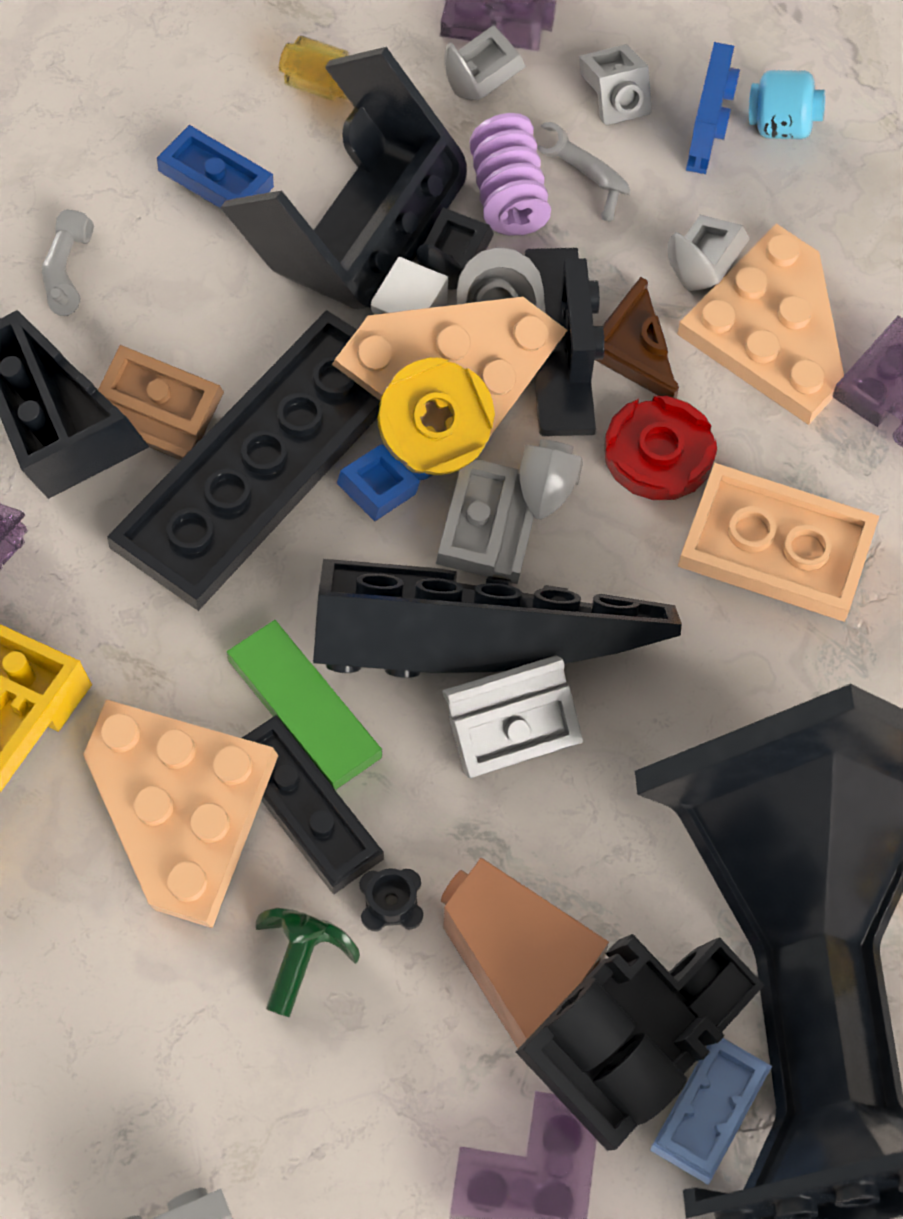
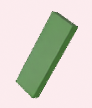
[227,620,382,790]

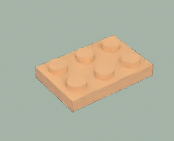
[678,463,879,622]

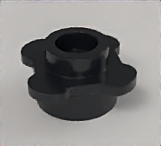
[359,868,424,932]

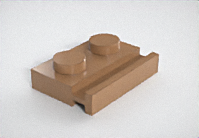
[98,345,224,460]

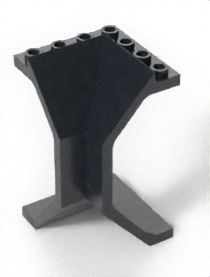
[635,683,903,1219]

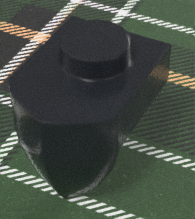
[416,207,494,290]

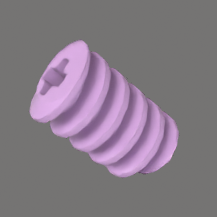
[470,113,551,236]

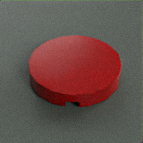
[604,396,717,500]

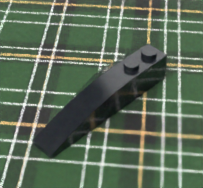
[313,559,682,678]

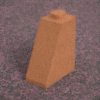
[441,858,609,1048]

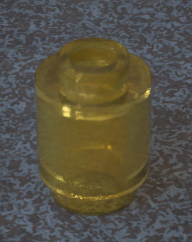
[279,35,349,101]

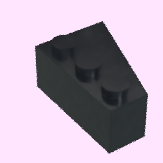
[0,310,149,499]

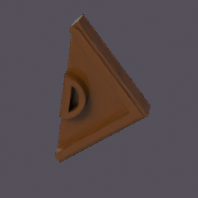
[595,277,679,398]

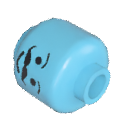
[749,70,825,139]

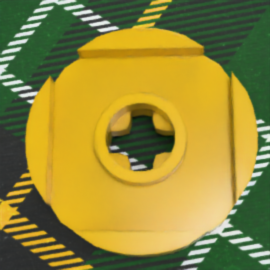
[378,357,495,475]

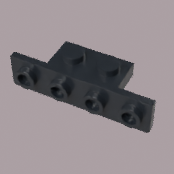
[524,247,604,437]

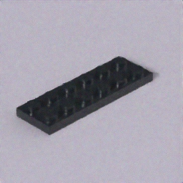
[107,310,380,611]

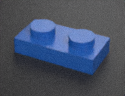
[156,125,274,209]

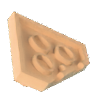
[677,224,845,425]
[332,297,567,438]
[83,699,278,928]

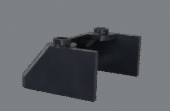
[220,47,467,309]

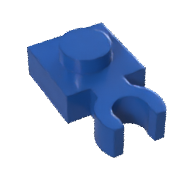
[337,444,433,521]

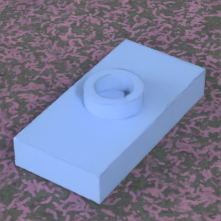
[650,1038,772,1185]

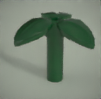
[255,907,360,1017]

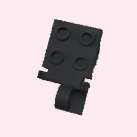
[515,934,764,1151]

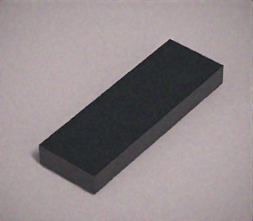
[242,715,384,895]

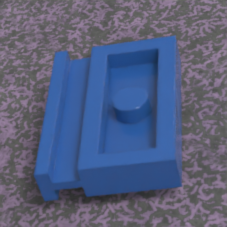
[686,42,740,175]

